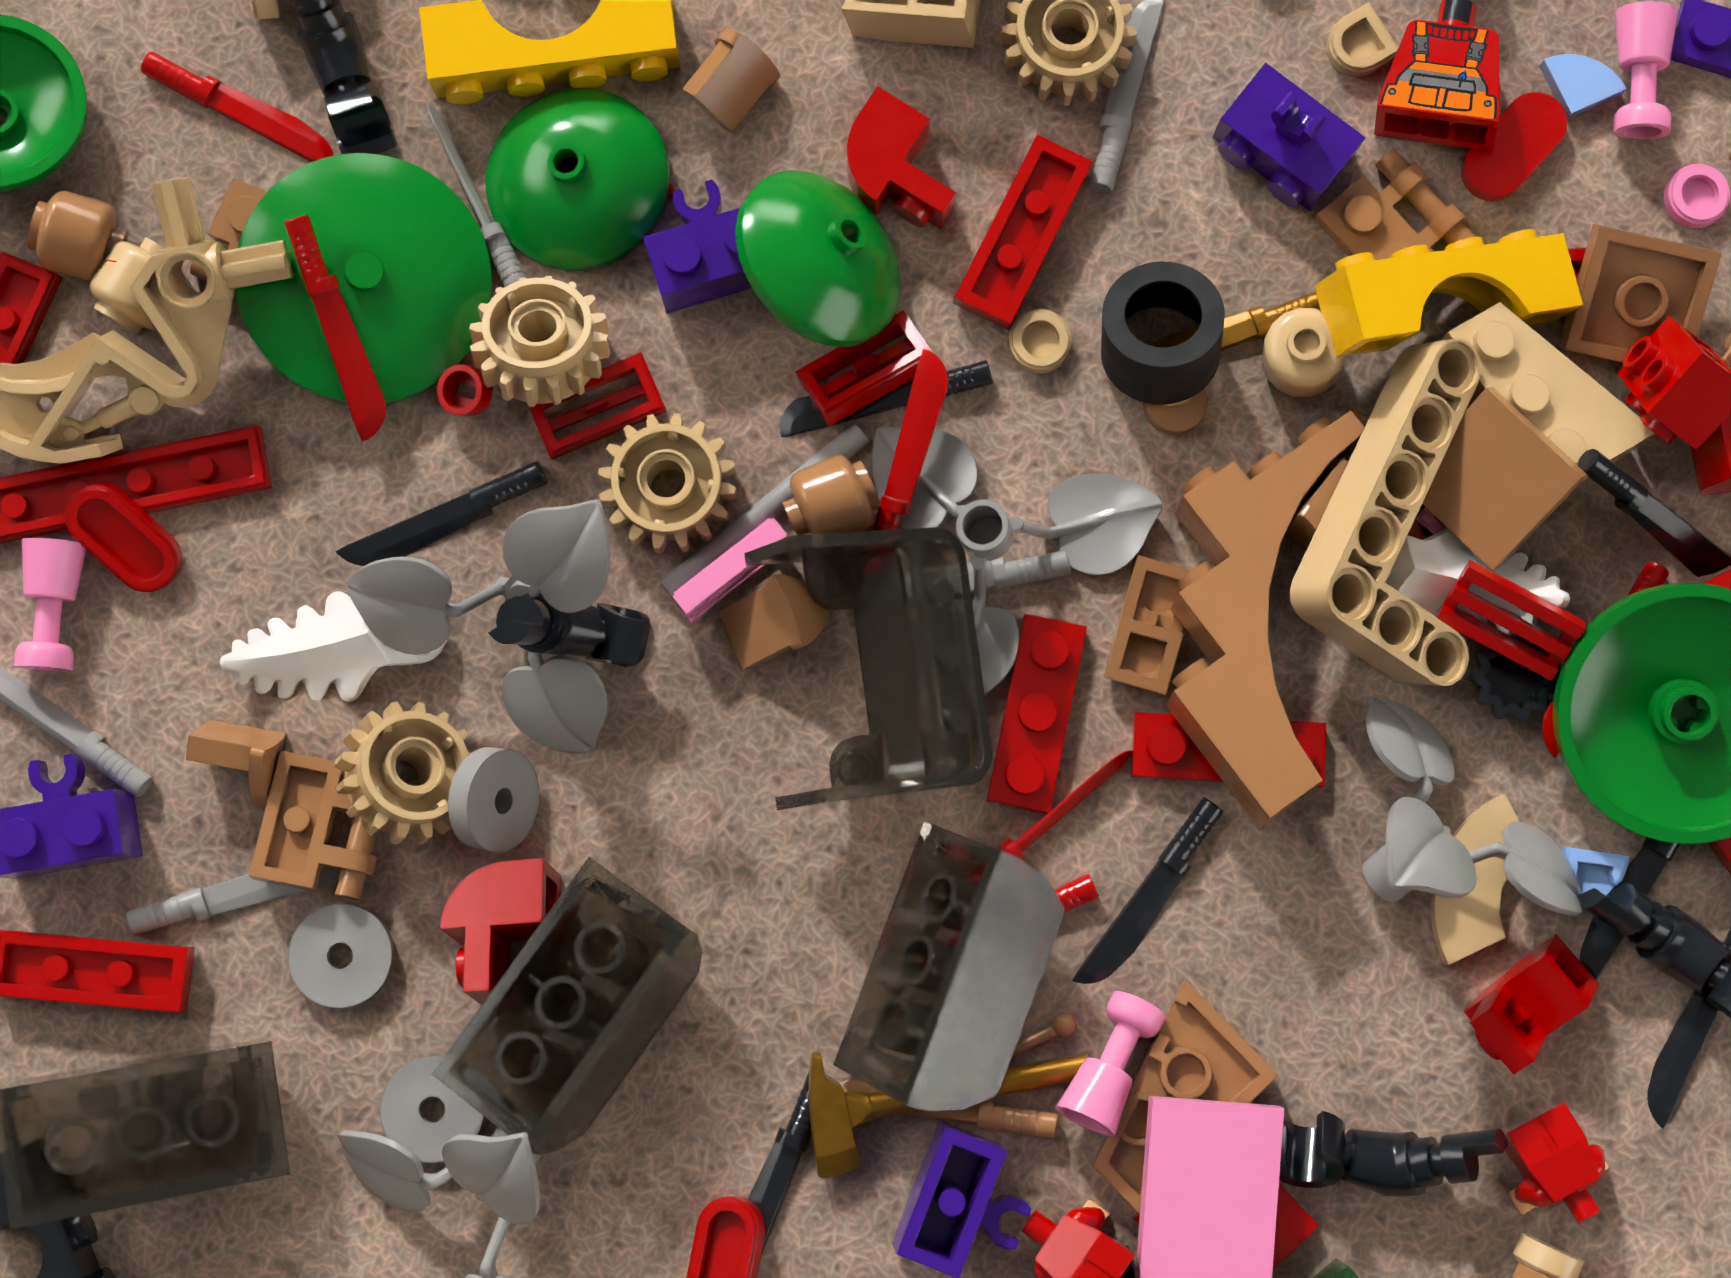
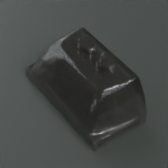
[833,821,1064,1111]
[431,857,702,1155]
[0,1040,290,1229]

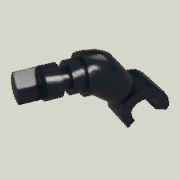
[291,0,397,154]
[488,593,651,667]
[1577,883,1731,1018]
[1279,1111,1508,1196]

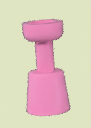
[1613,1,1678,139]
[13,538,86,672]
[1056,991,1166,1137]

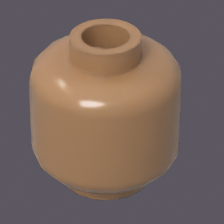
[27,191,128,282]
[782,454,881,548]

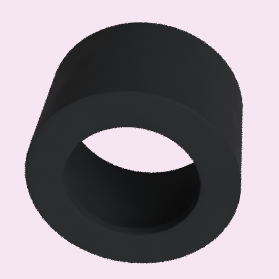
[1101,261,1225,405]

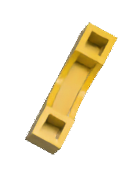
[419,0,680,105]
[1315,229,1583,357]

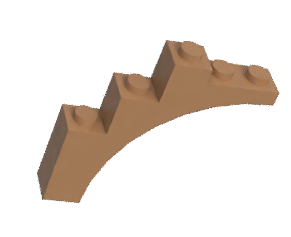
[1166,410,1365,829]

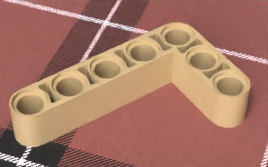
[1290,339,1481,686]

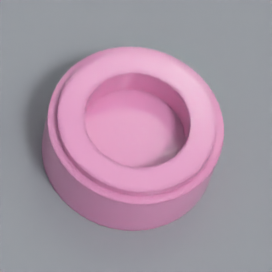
[1664,164,1730,228]

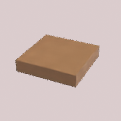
[1558,224,1722,362]
[1422,387,1588,571]

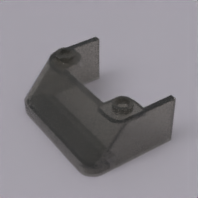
[744,527,992,810]

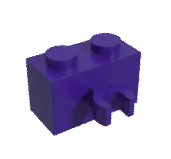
[1212,62,1366,211]
[643,179,752,314]
[0,754,143,879]
[892,1120,1031,1278]

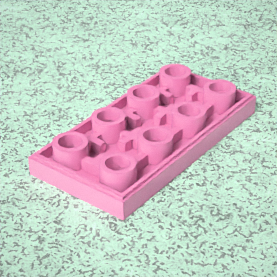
[1135,1096,1284,1278]

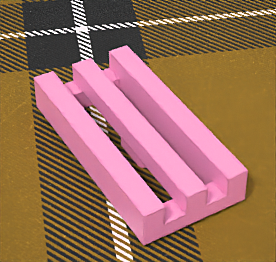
[673,518,790,624]

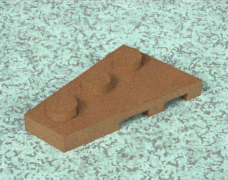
[1091,980,1278,1214]

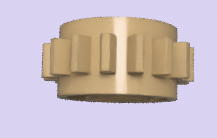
[1000,0,1137,106]
[469,276,610,407]
[598,413,737,554]
[334,702,472,845]

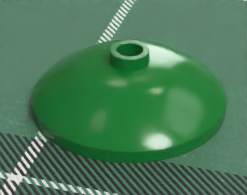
[0,14,88,192]
[485,88,670,271]
[736,170,901,347]

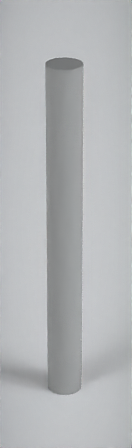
[659,423,869,601]

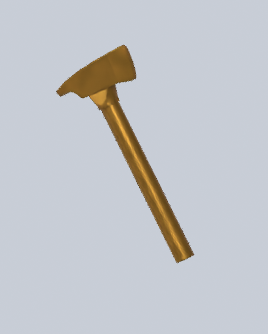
[808,1052,1089,1179]

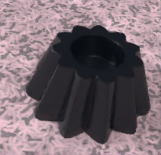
[1469,634,1561,723]

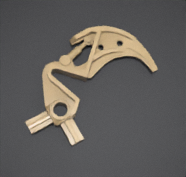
[0,176,294,464]

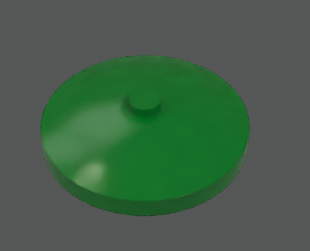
[235,153,492,405]
[1553,583,1731,844]

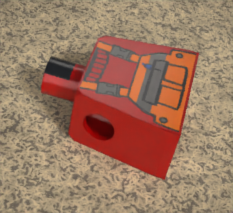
[1374,0,1500,152]

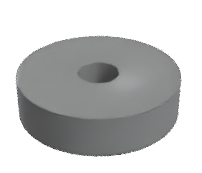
[448,747,540,853]
[288,904,395,1008]
[380,1056,487,1163]

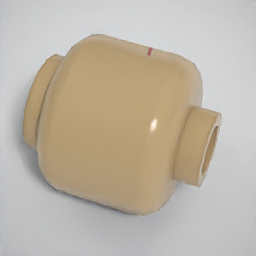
[89,237,186,335]
[1262,308,1346,397]

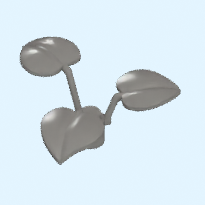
[872,426,1162,708]
[347,499,611,753]
[1362,696,1585,916]
[337,1114,549,1278]

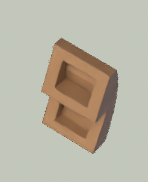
[1104,555,1191,695]

